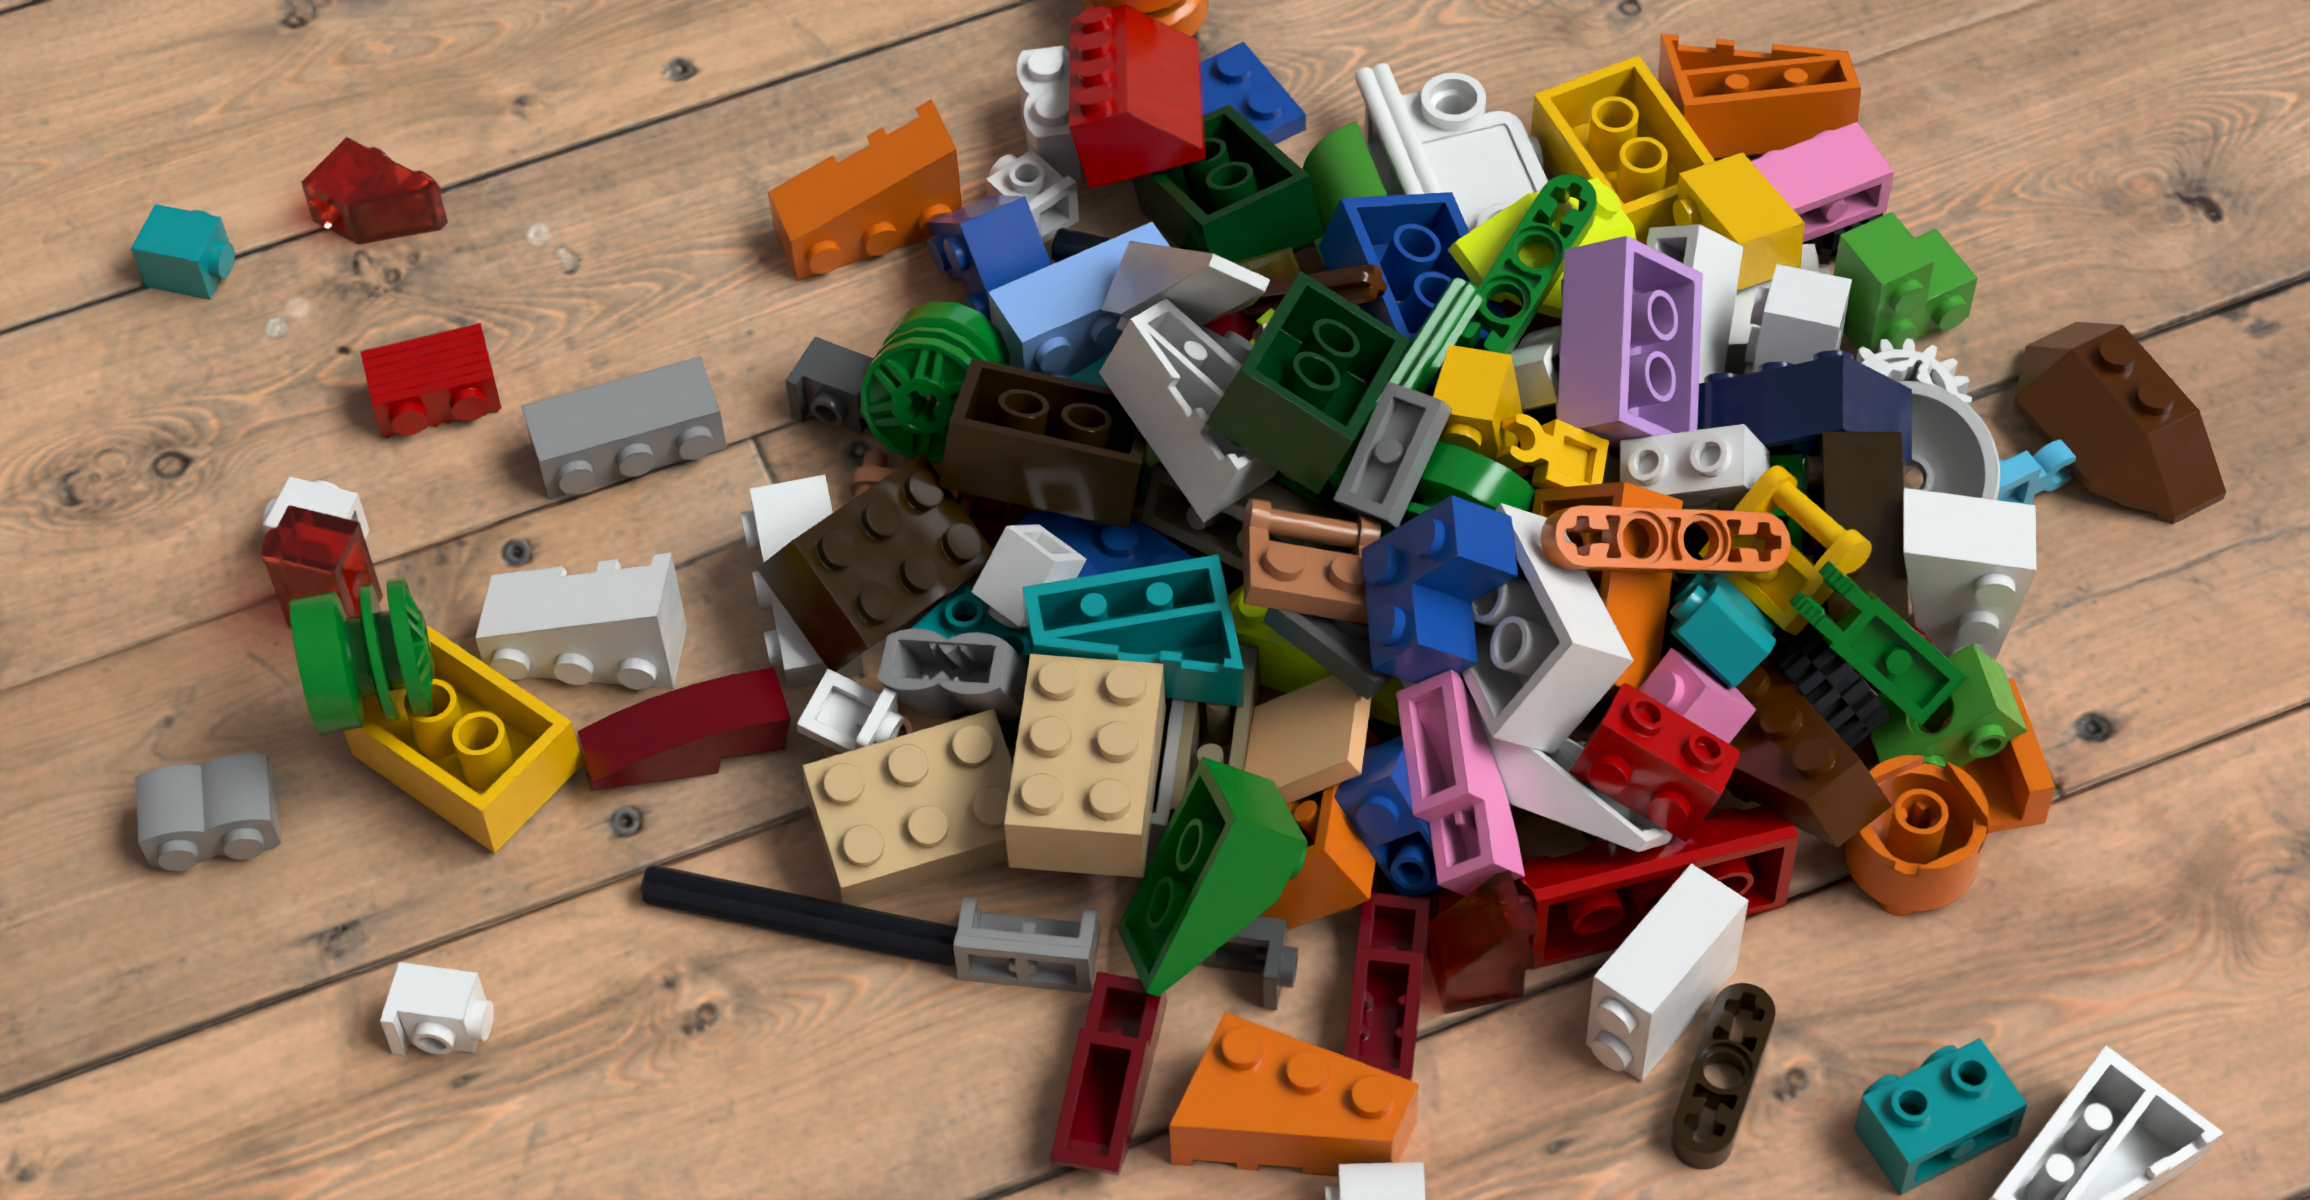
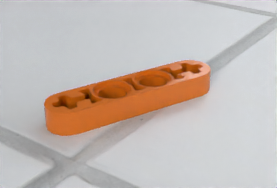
[1540,505,1791,575]

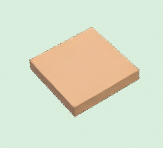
[1244,674,1372,804]

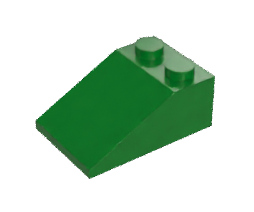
[1116,756,1308,997]

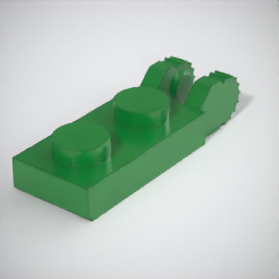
[1789,560,1968,725]

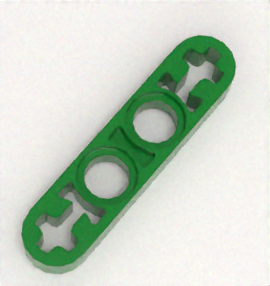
[1454,174,1597,354]

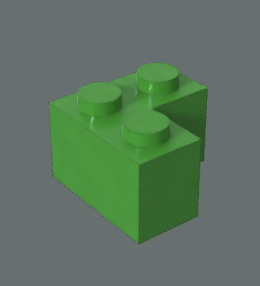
[1833,212,1977,354]

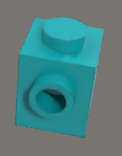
[131,204,235,300]

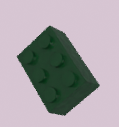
[1132,104,1324,270]
[1205,271,1410,494]

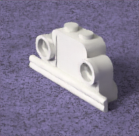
[1355,63,1549,232]

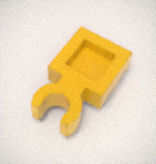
[1496,414,1609,489]

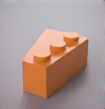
[1658,33,1861,159]
[768,99,962,281]
[1259,727,1382,930]
[1169,1012,1418,1177]

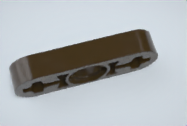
[1670,983,1776,1169]

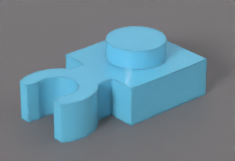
[1997,440,2076,505]

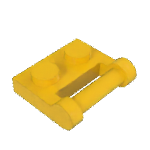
[1698,465,1872,636]

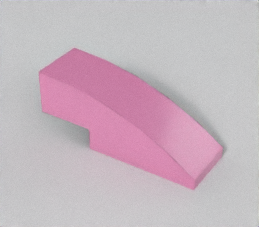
[1396,669,1525,898]

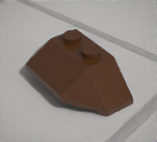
[2014,322,2226,524]

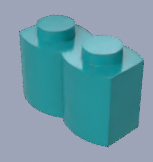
[1670,574,1776,689]

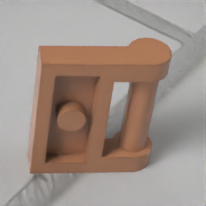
[1242,498,1381,624]

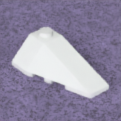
[1101,241,1270,332]
[1459,674,1674,852]

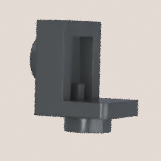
[1203,916,1299,1010]

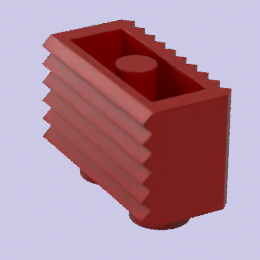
[360,323,502,438]

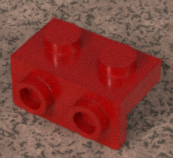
[1569,683,1740,842]

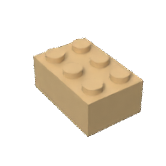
[1004,654,1166,878]
[802,709,1013,906]

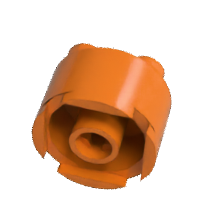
[1844,755,1989,916]

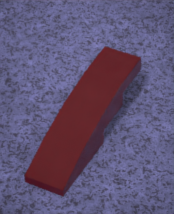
[1344,862,1432,1081]

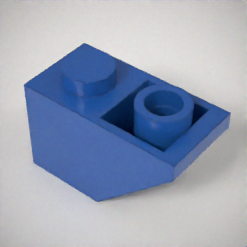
[1334,735,1442,897]

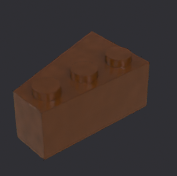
[1725,656,1892,847]

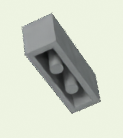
[522,356,727,499]

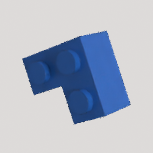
[928,195,1052,322]
[1361,495,1518,684]

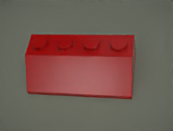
[1069,4,1206,189]
[1506,805,1799,971]

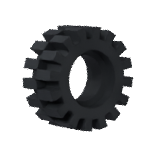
[1772,625,1891,749]

